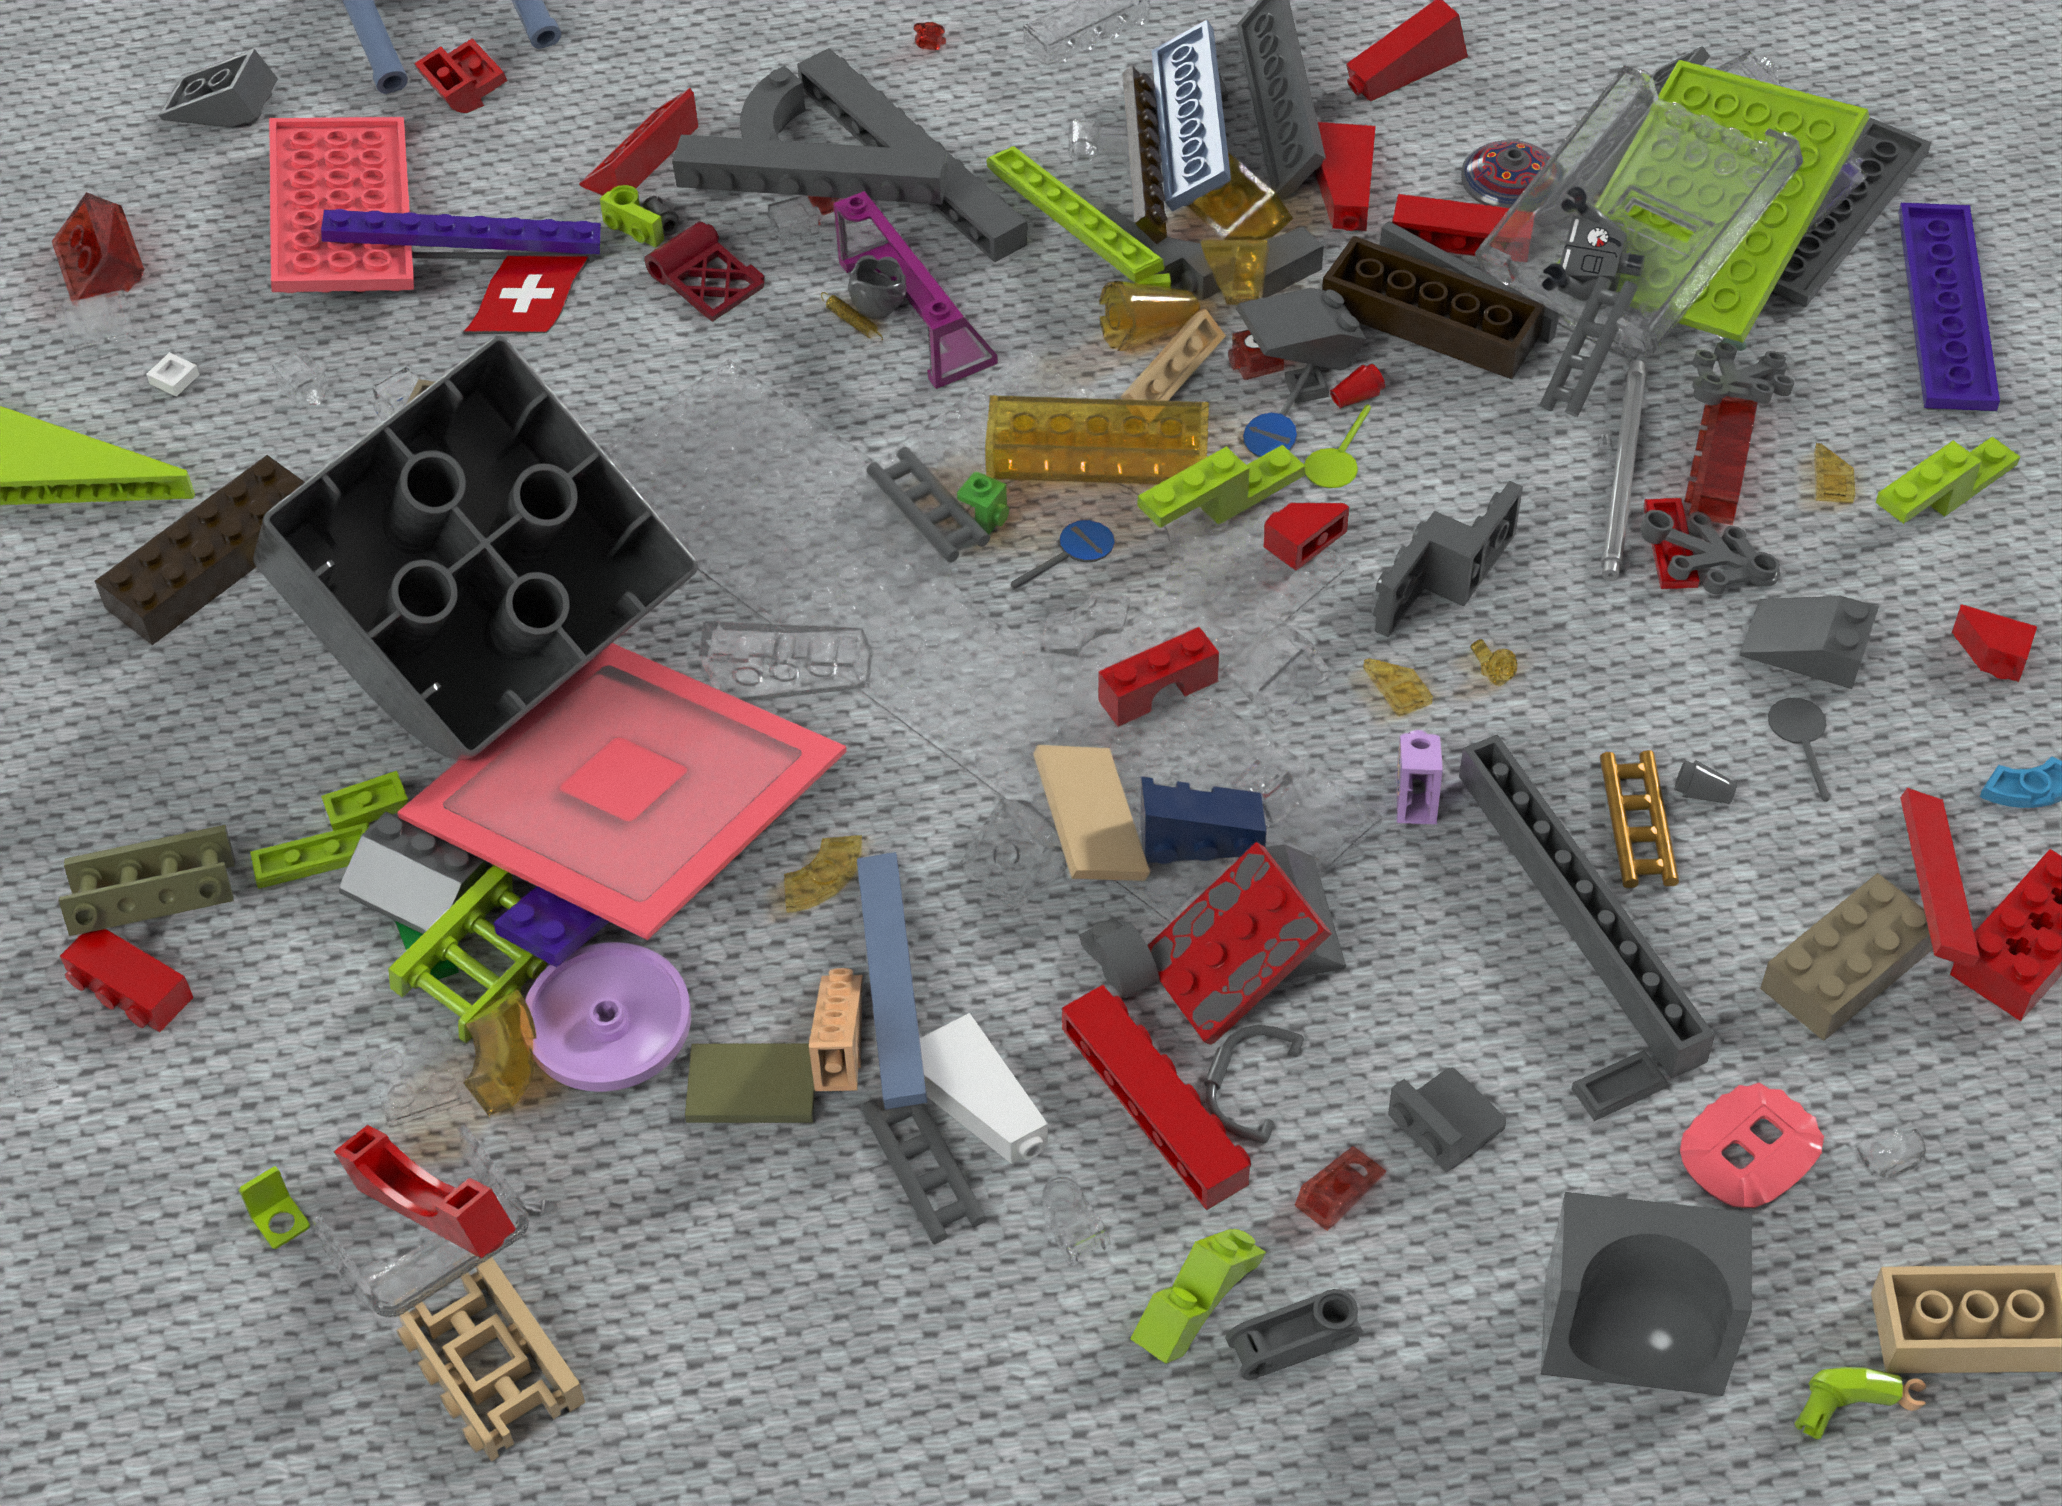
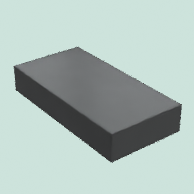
[1571,1050,1668,1121]

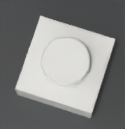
[146,352,199,397]

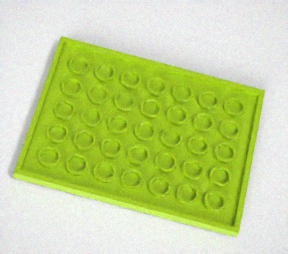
[1594,60,1870,343]

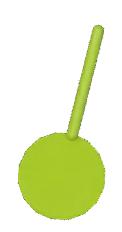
[1304,404,1371,488]

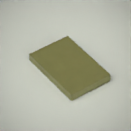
[685,1043,815,1123]

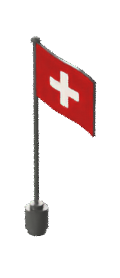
[412,252,596,334]

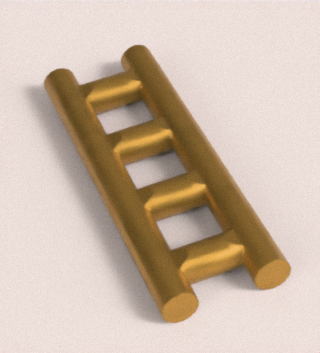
[1600,750,1679,888]

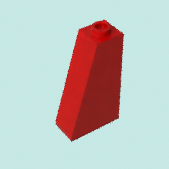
[1346,0,1468,102]
[1314,122,1376,231]

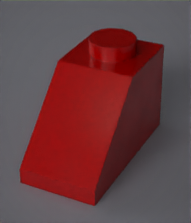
[1263,503,1349,571]
[1952,604,2037,682]

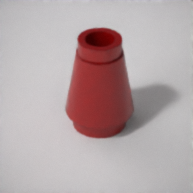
[1330,363,1385,409]

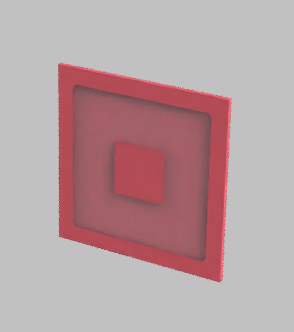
[397,643,847,940]

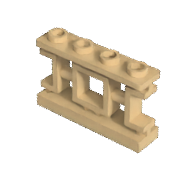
[396,1254,586,1461]

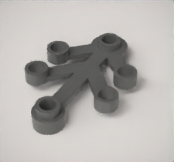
[1692,342,1795,405]
[1640,510,1780,594]

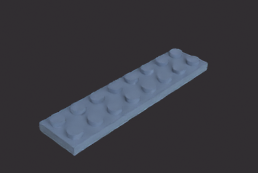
[1151,20,1231,212]

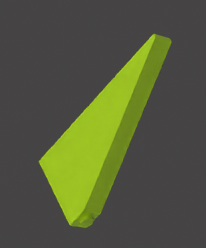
[0,406,195,505]

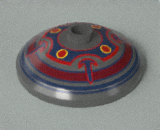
[1461,140,1562,211]

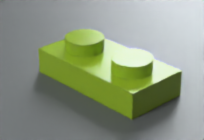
[321,770,409,831]

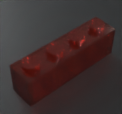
[1684,396,1758,525]

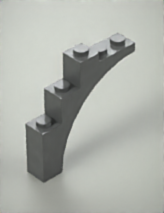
[1100,206,1324,300]

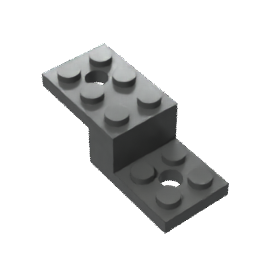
[1373,481,1523,637]

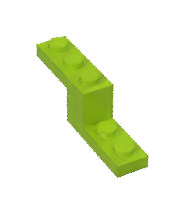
[1875,436,2021,524]
[1137,445,1305,528]

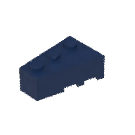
[1140,776,1267,864]

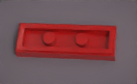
[1643,498,1700,589]

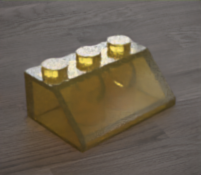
[1186,152,1294,243]

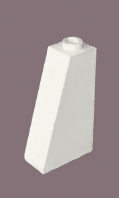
[920,1013,1048,1164]

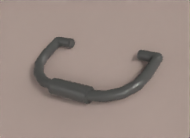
[1204,1024,1304,1144]

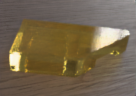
[1814,443,1855,503]
[1363,658,1433,717]

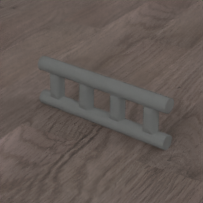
[1539,276,1638,417]
[866,447,990,563]
[861,1100,987,1245]

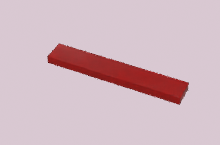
[1900,788,1980,968]

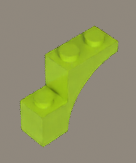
[1130,1229,1266,1364]

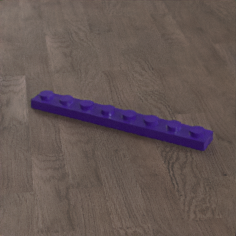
[321,209,601,254]

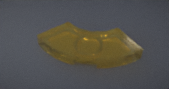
[784,835,862,913]

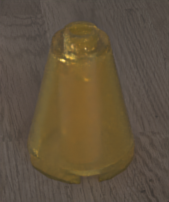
[1099,281,1200,351]

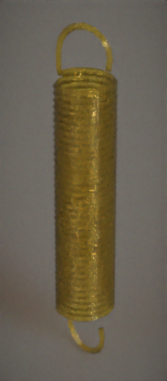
[821,292,883,341]

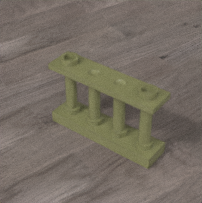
[58,825,235,936]

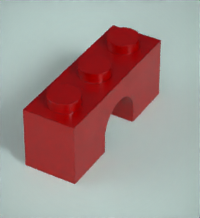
[1098,627,1219,727]

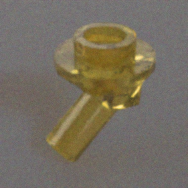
[1470,639,1518,686]

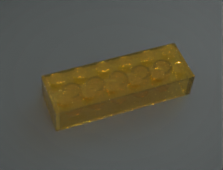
[985,395,1209,484]

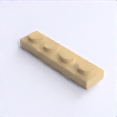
[1121,308,1226,423]

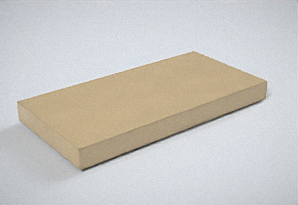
[1033,745,1150,881]

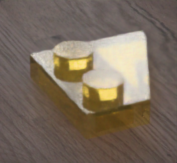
[1201,240,1269,305]

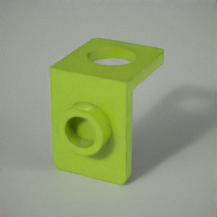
[238,1166,310,1249]

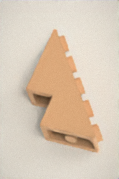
[809,968,863,1091]

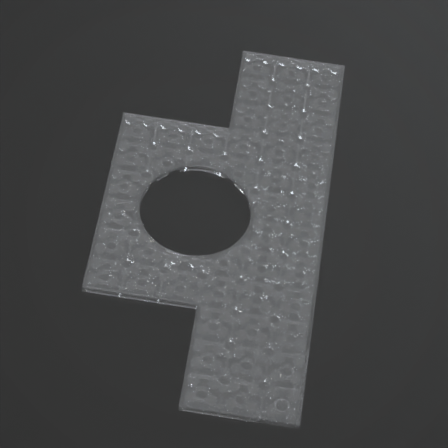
[603,349,1382,926]

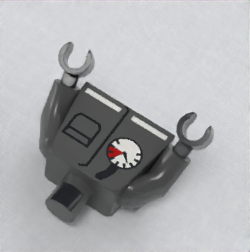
[1542,187,1645,301]

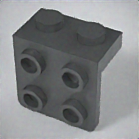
[1388,1068,1506,1172]

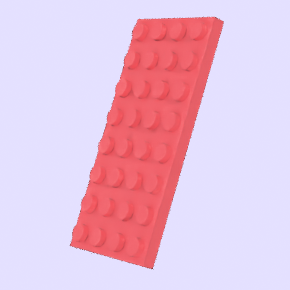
[269,117,414,293]

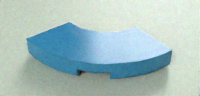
[1979,756,2062,808]

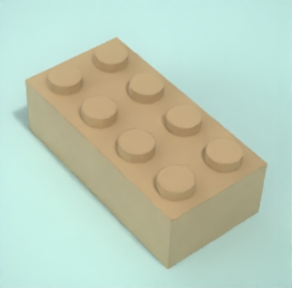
[1871,1265,2062,1373]

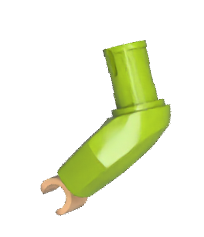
[1794,1367,1926,1439]

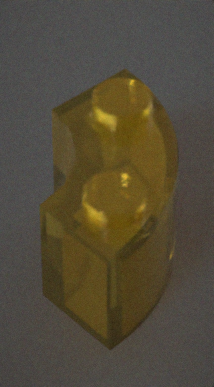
[463,990,537,1116]

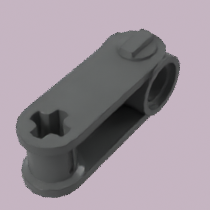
[1225,1289,1363,1381]

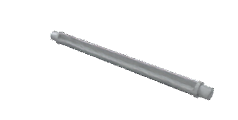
[1601,360,1647,581]

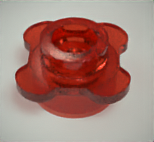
[913,22,946,50]

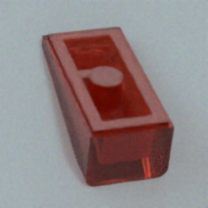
[1295,1146,1386,1231]

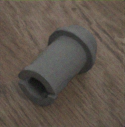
[643,196,679,235]

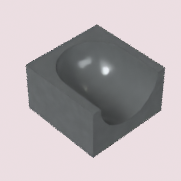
[1541,1192,1752,1396]

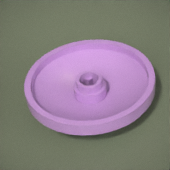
[522,942,691,1092]

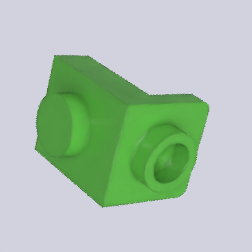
[957,472,1009,534]

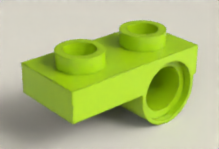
[600,185,664,248]

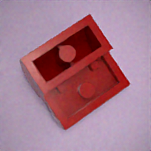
[414,38,508,113]

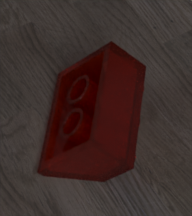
[52,192,145,307]

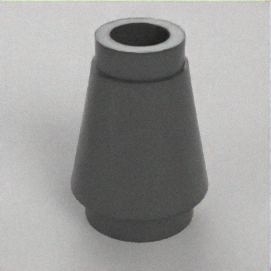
[1674,760,1737,804]

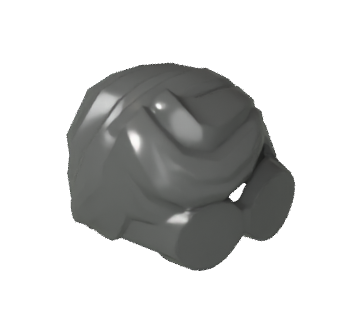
[848,255,907,319]

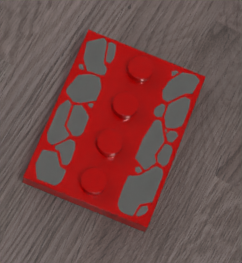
[1147,842,1332,1045]

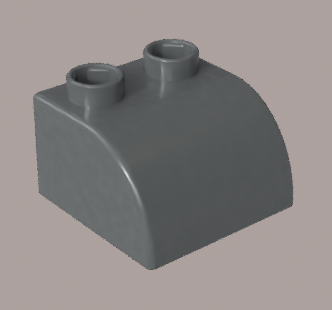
[253,336,698,760]

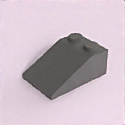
[158,49,278,127]
[1236,288,1367,370]
[1739,596,1879,689]

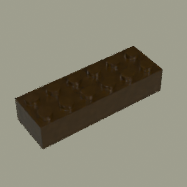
[1322,236,1545,379]
[94,455,305,645]

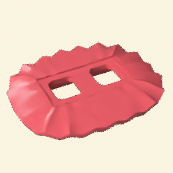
[1680,1082,1824,1208]

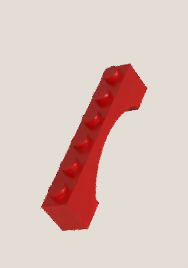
[333,1125,516,1258]

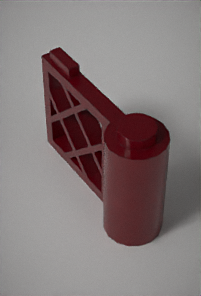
[644,221,765,322]

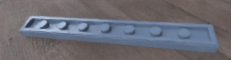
[857,852,928,1110]

